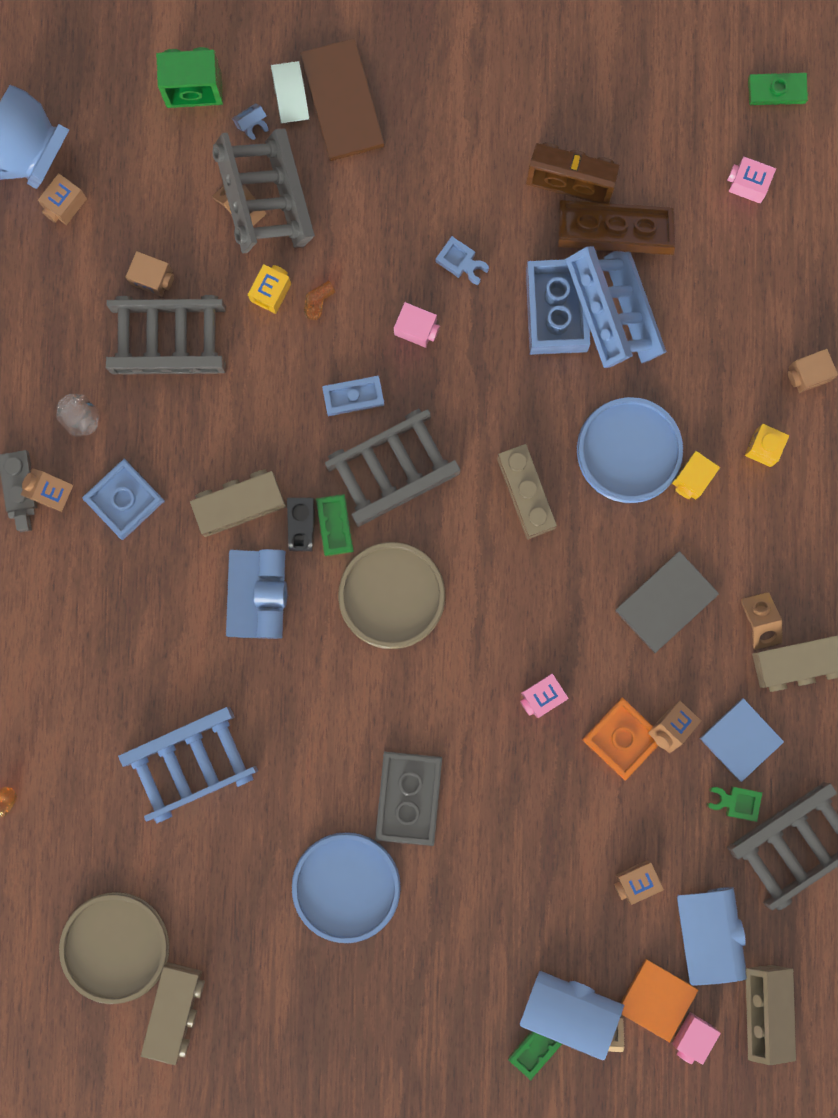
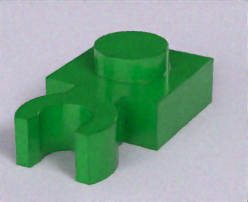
[707,786,762,822]

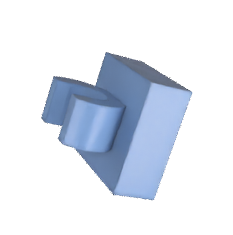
[232,103,268,140]

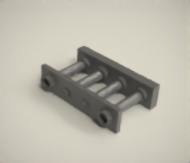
[213,128,315,254]
[106,295,226,374]
[325,409,460,527]
[727,782,838,911]

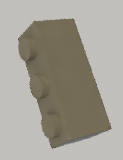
[497,444,557,539]
[190,469,286,537]
[752,635,838,692]
[140,962,205,1065]
[746,965,796,1065]

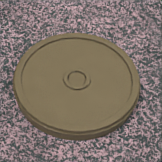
[338,542,445,649]
[59,892,169,1004]

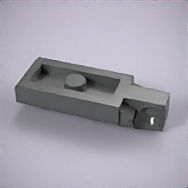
[0,450,37,532]

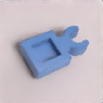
[436,236,489,285]

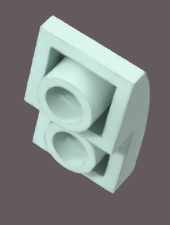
[271,61,309,123]

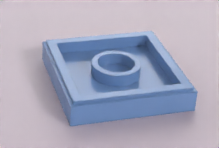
[82,459,165,540]
[700,698,784,782]

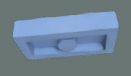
[322,376,385,416]

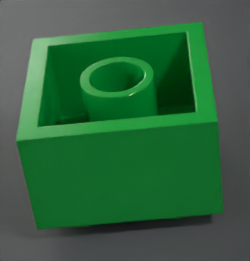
[156,47,223,108]

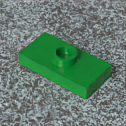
[748,73,808,105]
[316,494,354,557]
[508,1031,562,1081]

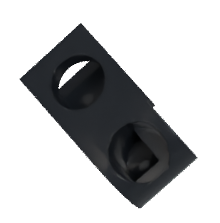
[287,498,315,552]

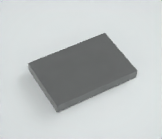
[615,551,719,653]
[375,751,442,846]

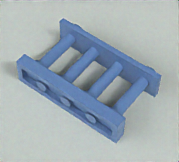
[565,246,666,368]
[118,707,258,824]

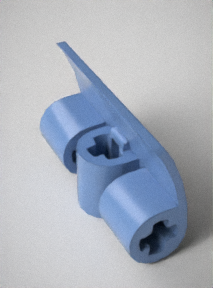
[226,549,288,639]
[677,887,746,986]
[520,971,624,1060]

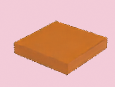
[582,697,658,781]
[621,958,699,1043]

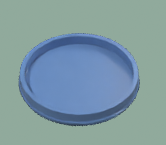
[577,397,683,503]
[292,833,401,943]

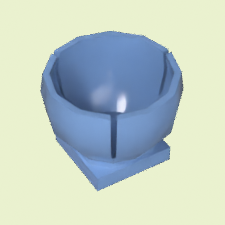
[0,84,69,189]

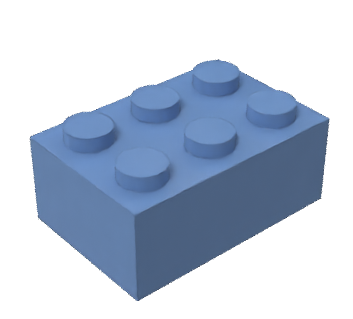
[526,260,590,355]

